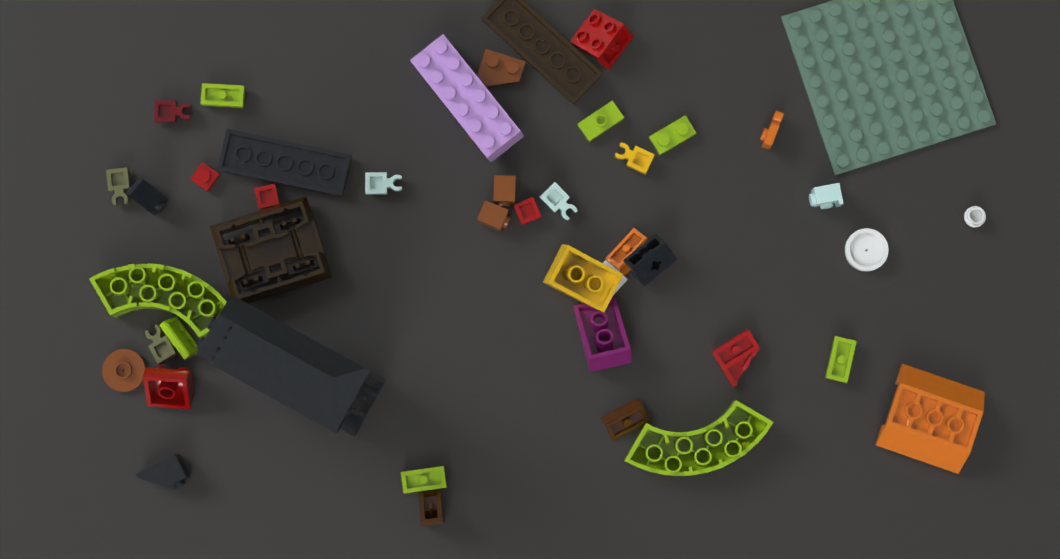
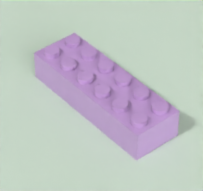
[410,34,524,162]

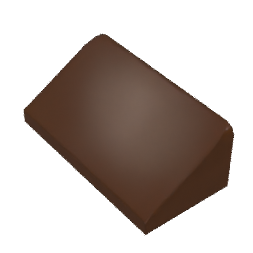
[600,398,650,441]

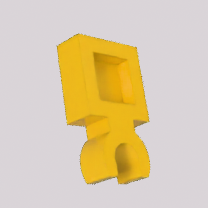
[614,143,655,175]

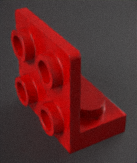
[570,9,633,70]

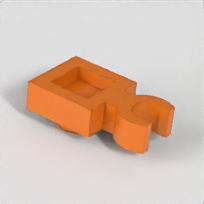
[760,110,784,150]

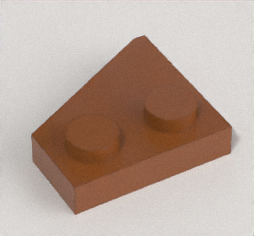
[477,49,526,87]

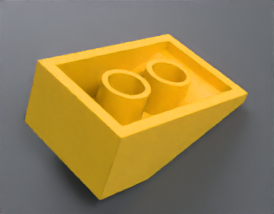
[543,244,624,313]

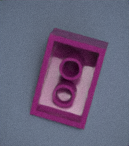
[573,296,631,372]

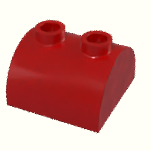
[143,366,194,409]

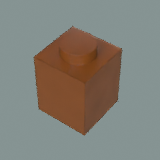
[493,175,516,208]
[477,200,511,232]

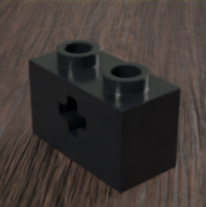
[623,234,677,286]

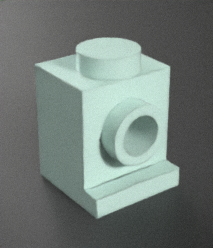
[809,183,844,209]

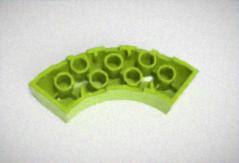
[89,263,227,338]
[624,400,774,476]

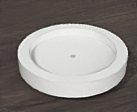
[845,228,889,272]

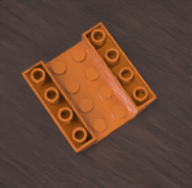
[875,364,985,474]

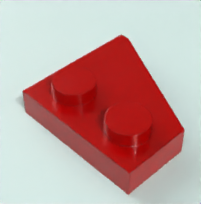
[711,329,760,387]

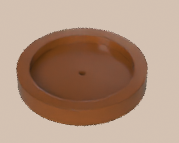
[102,349,146,392]

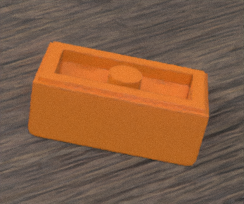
[605,228,648,276]

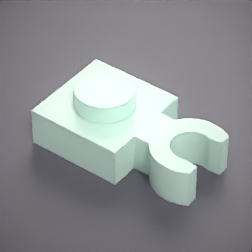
[365,172,402,195]
[539,182,578,220]

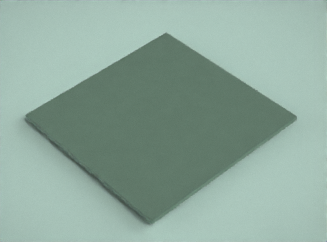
[781,0,996,176]

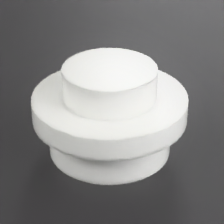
[964,206,986,228]

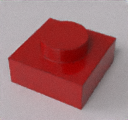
[190,162,221,192]
[254,184,280,210]
[513,197,541,226]

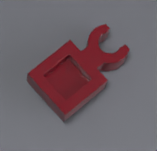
[154,100,192,123]

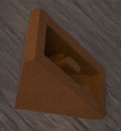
[419,489,445,526]

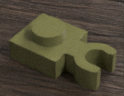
[106,167,131,206]
[145,324,179,365]

